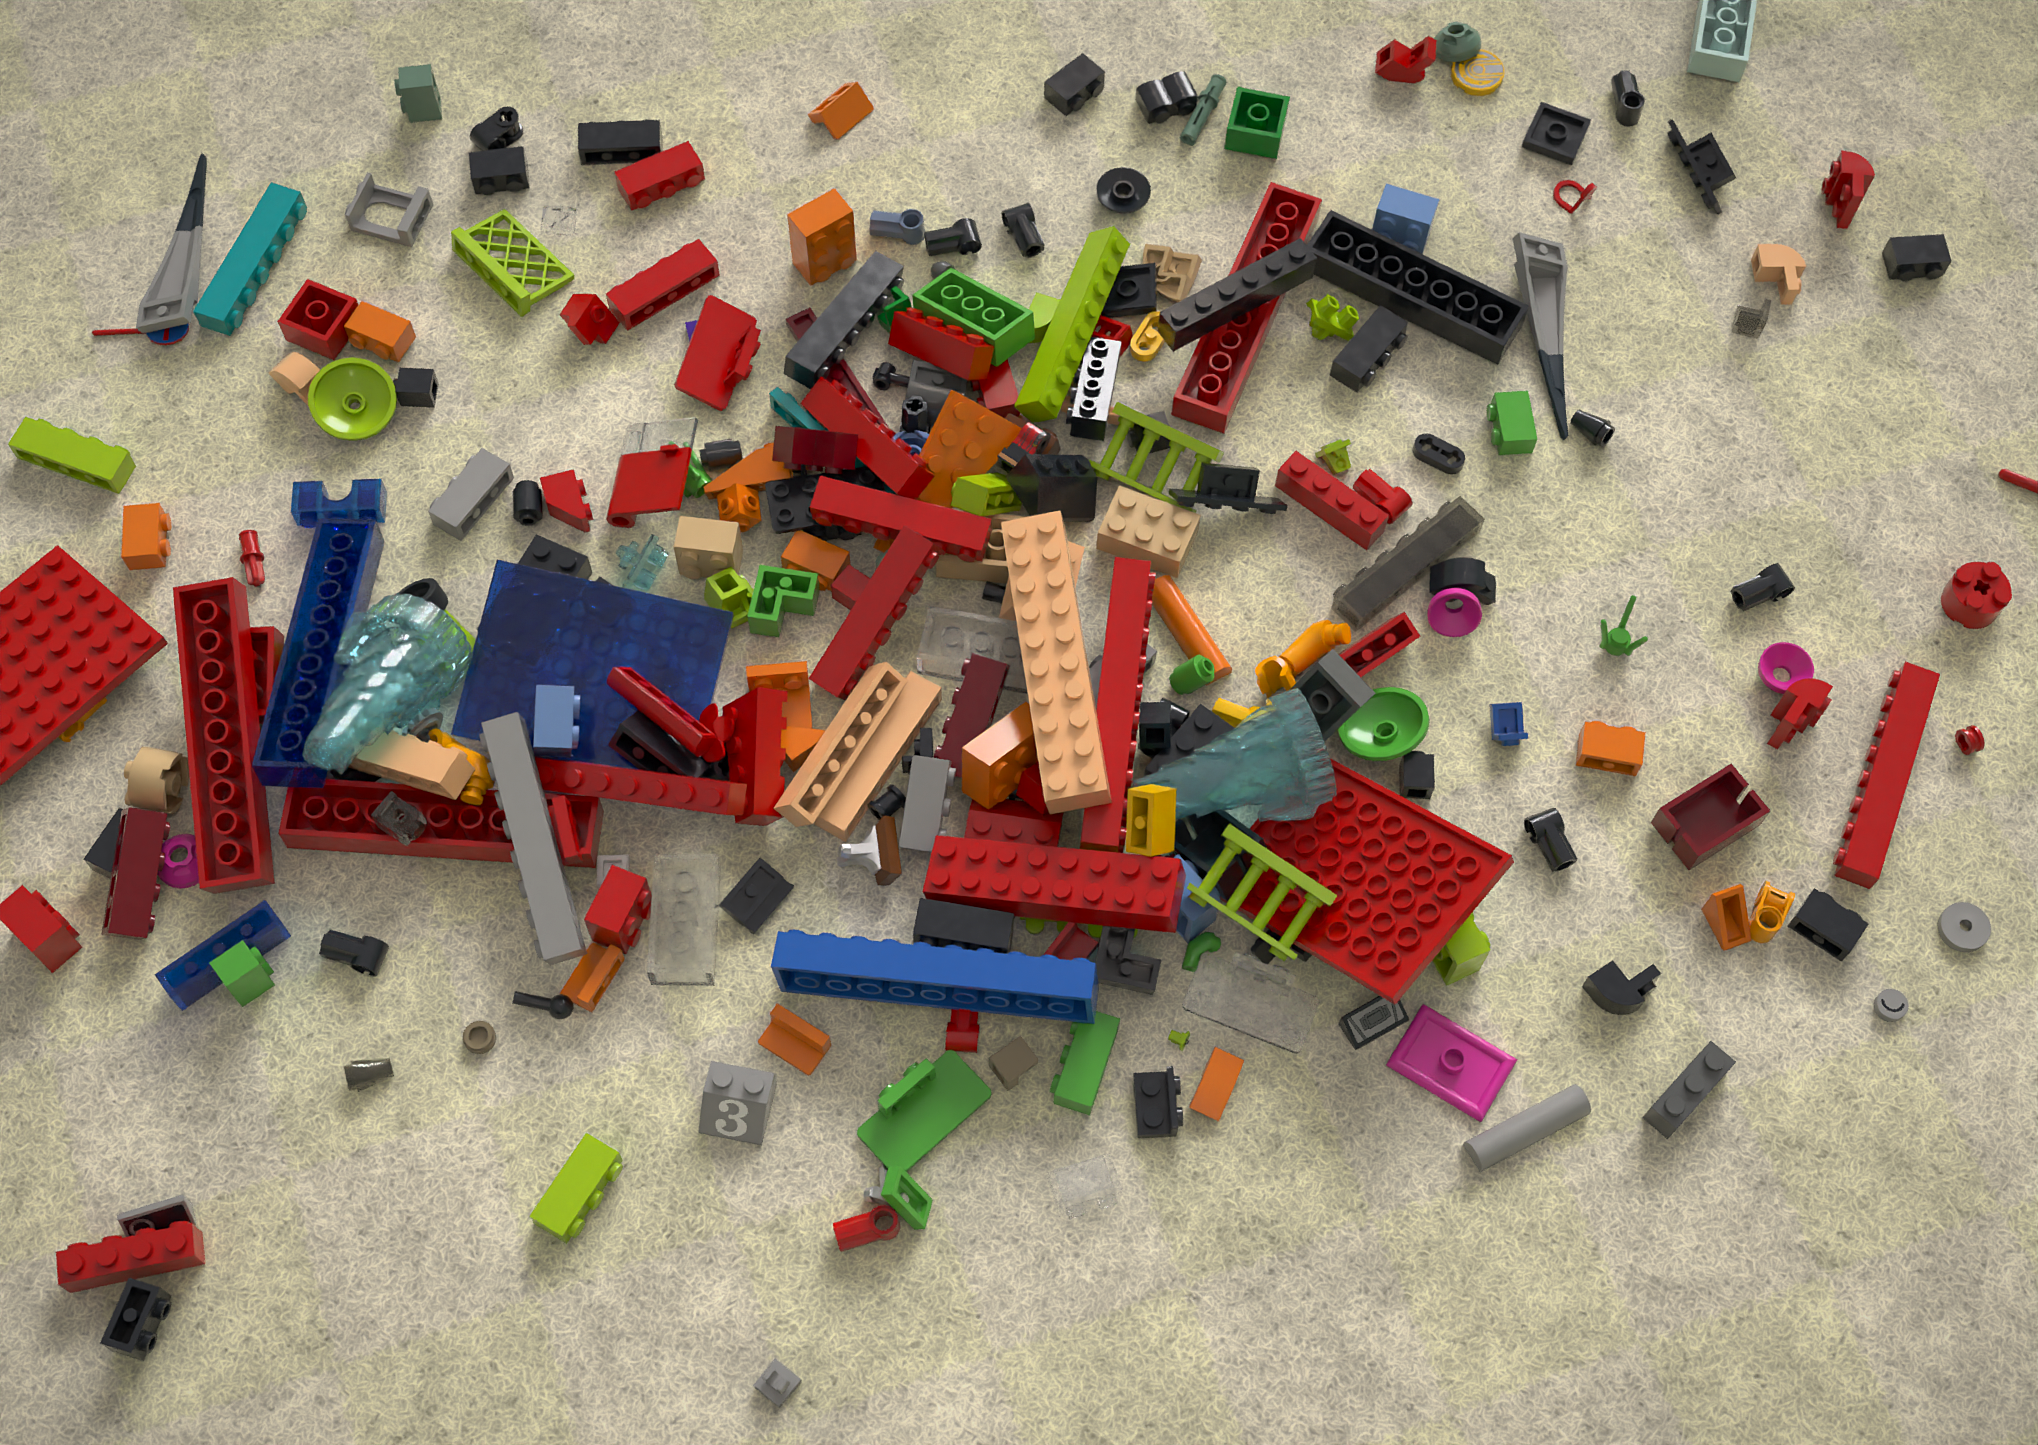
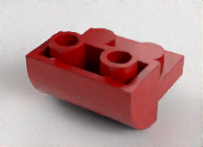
[1821,150,1875,229]
[1767,678,1833,750]

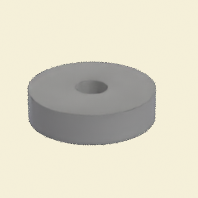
[1937,902,1991,953]

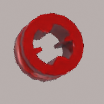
[1955,725,1985,755]

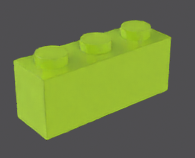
[950,472,1022,517]
[529,1133,623,1244]

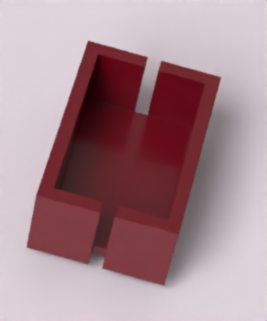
[1651,763,1770,870]

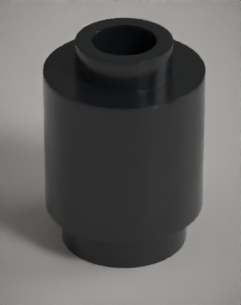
[699,439,743,471]
[512,480,543,526]

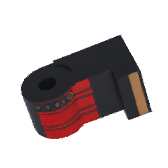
[997,422,1051,473]

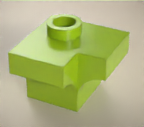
[704,567,754,631]

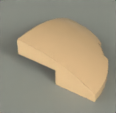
[1143,244,1202,302]

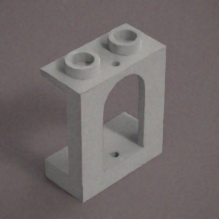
[345,172,433,247]

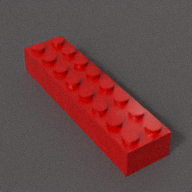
[922,835,1186,933]

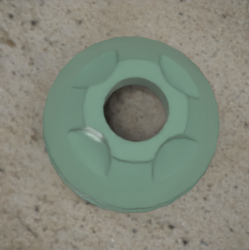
[1434,21,1481,62]

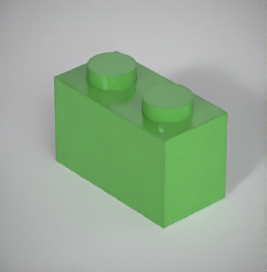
[1486,391,1538,455]
[210,940,275,1007]

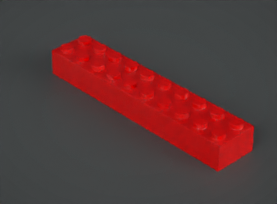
[1171,182,1322,434]
[1079,557,1156,853]
[173,577,275,894]
[278,777,604,868]

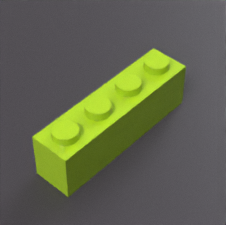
[8,416,136,494]

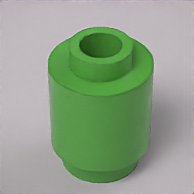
[1169,655,1215,695]

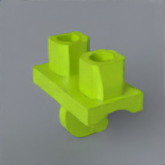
[1306,294,1359,341]

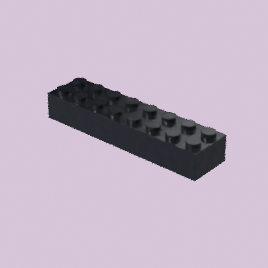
[1307,210,1529,365]

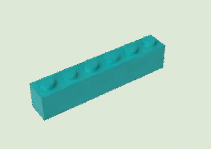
[193,182,307,336]

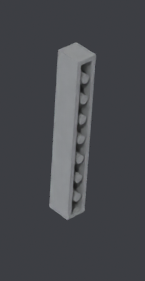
[480,712,587,965]

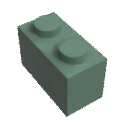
[394,64,442,123]

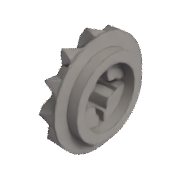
[402,708,443,742]

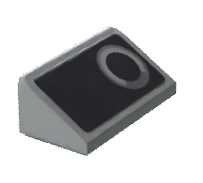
[117,1195,196,1237]

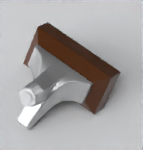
[837,816,902,886]

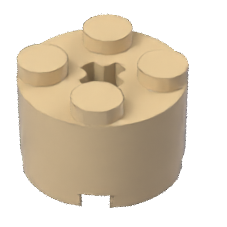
[124,747,190,814]

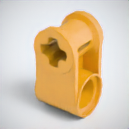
[1749,880,1795,943]

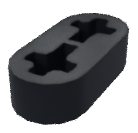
[1412,433,1466,474]

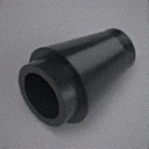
[1570,409,1615,447]

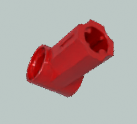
[1352,469,1413,524]
[945,1009,980,1053]
[833,1205,901,1252]

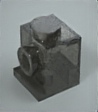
[371,791,427,846]

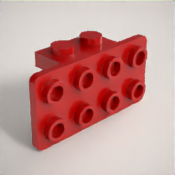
[674,295,761,411]

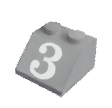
[698,1061,777,1146]

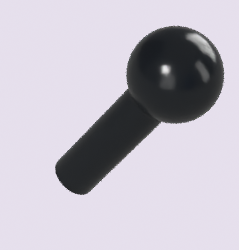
[512,991,574,1019]

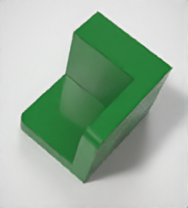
[877,286,912,334]

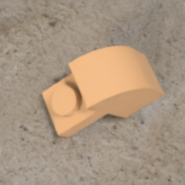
[1751,244,1806,305]
[268,352,320,407]

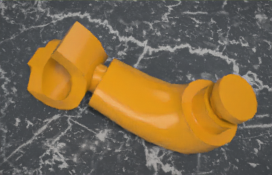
[1255,620,1351,698]
[428,729,496,805]

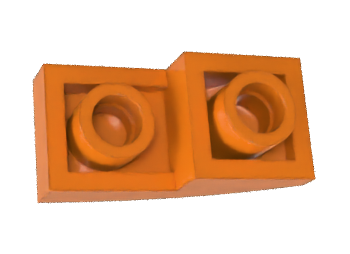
[1189,1047,1244,1121]

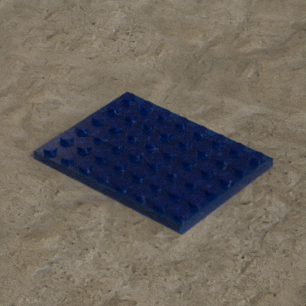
[451,559,734,769]

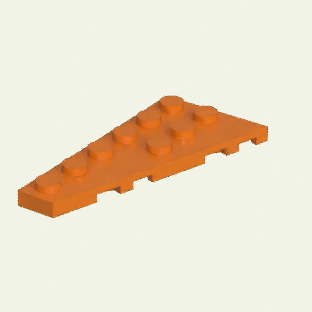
[873,390,1022,553]

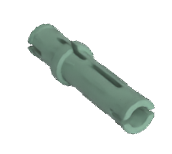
[1180,74,1227,146]

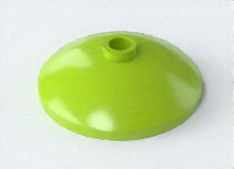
[308,358,397,441]

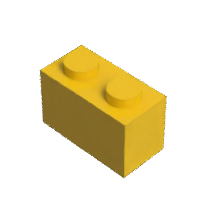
[1126,784,1176,857]

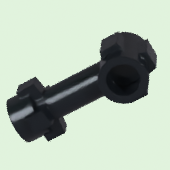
[873,362,910,390]

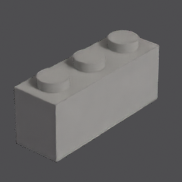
[428,448,514,541]
[899,755,956,852]

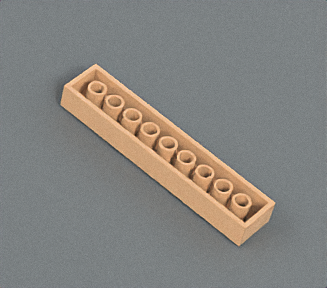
[1001,511,1112,814]

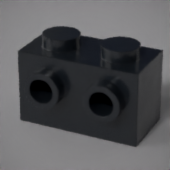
[100,1278,172,1361]

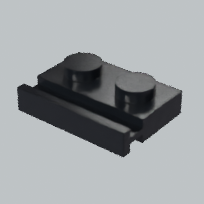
[719,858,794,935]

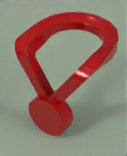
[1553,180,1597,214]

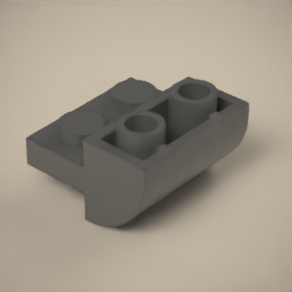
[901,360,968,427]

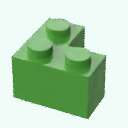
[747,565,820,638]

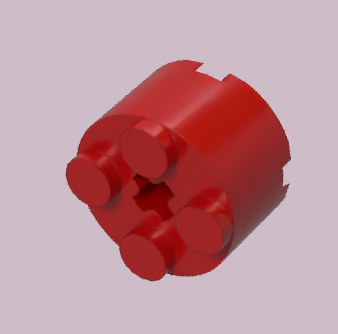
[1941,561,2012,629]

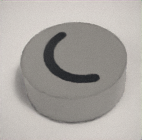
[1874,989,1909,1022]

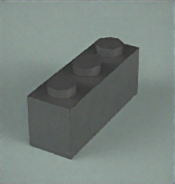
[1642,1041,1736,1139]

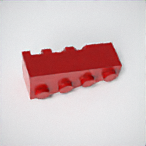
[722,687,788,826]

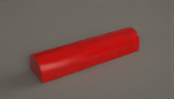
[607,667,718,757]

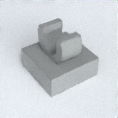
[753,1358,802,1408]

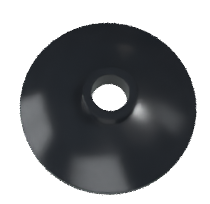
[1096,167,1151,214]

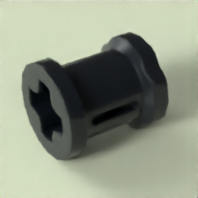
[867,784,906,820]

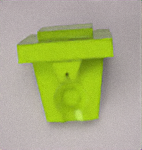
[1315,439,1351,475]

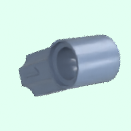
[869,209,925,245]

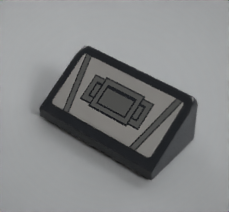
[1338,996,1409,1051]

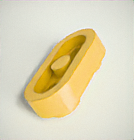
[1130,311,1165,362]

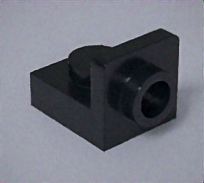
[902,728,933,775]

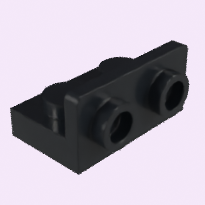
[1133,1066,1183,1138]

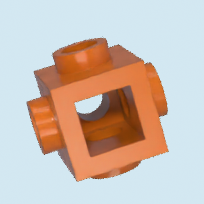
[717,483,762,533]

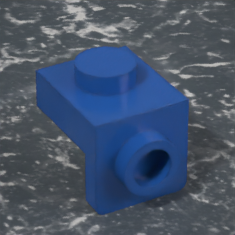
[1490,702,1528,746]

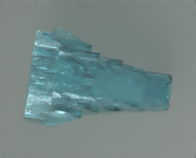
[302,593,473,775]
[1132,688,1337,822]

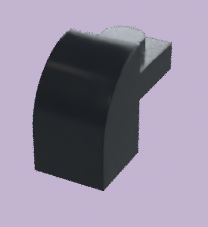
[1429,557,1496,605]
[1582,960,1661,1015]

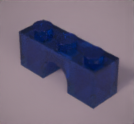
[291,479,387,528]

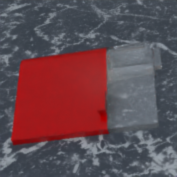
[606,417,698,528]

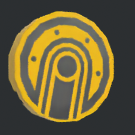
[1451,49,1504,96]

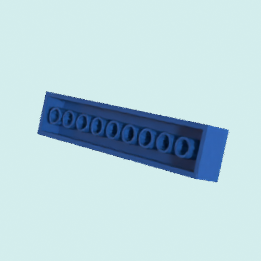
[771,929,1099,1024]

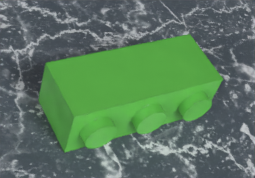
[1050,1011,1120,1116]

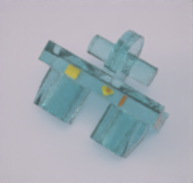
[616,534,669,591]

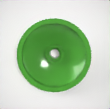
[1338,687,1430,761]

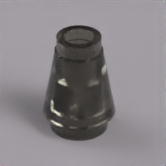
[343,1058,394,1092]

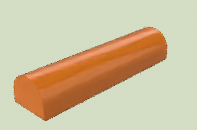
[1152,575,1232,686]

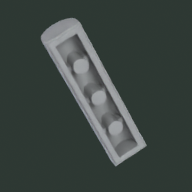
[1463,1084,1591,1172]

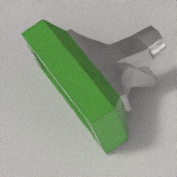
[863,1165,933,1230]

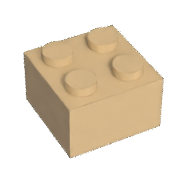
[673,516,743,579]

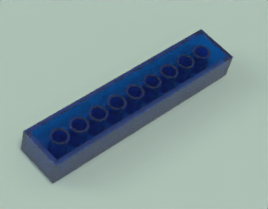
[252,518,385,788]

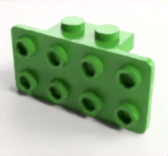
[857,1050,992,1172]

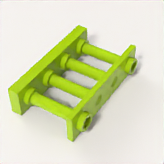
[1089,402,1225,513]
[1186,824,1337,962]

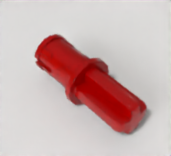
[238,530,265,587]

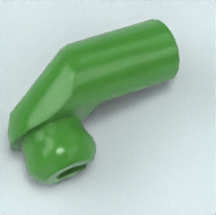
[1182,932,1221,972]

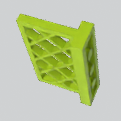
[451,209,575,317]

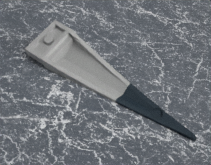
[136,153,207,334]
[1512,232,1568,440]

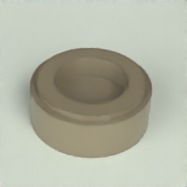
[463,1021,496,1054]

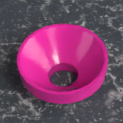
[1427,588,1482,637]
[1758,642,1814,694]
[158,834,199,889]

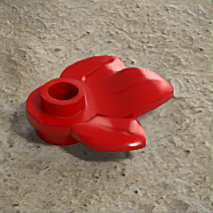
[699,703,735,762]

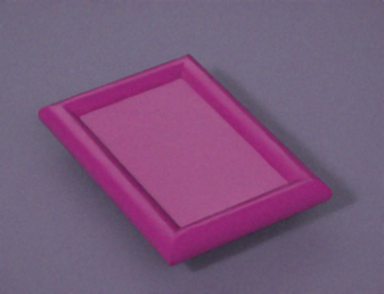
[1386,1004,1517,1122]

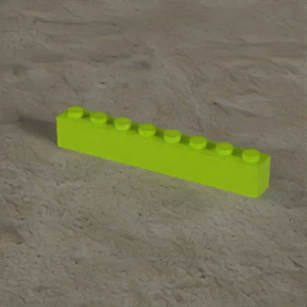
[1014,226,1130,423]

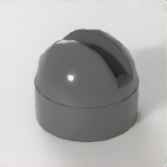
[931,261,955,279]

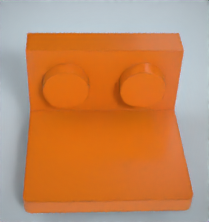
[746,661,813,729]

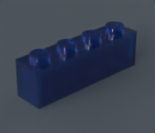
[155,900,291,1011]

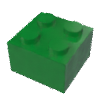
[1224,86,1290,159]

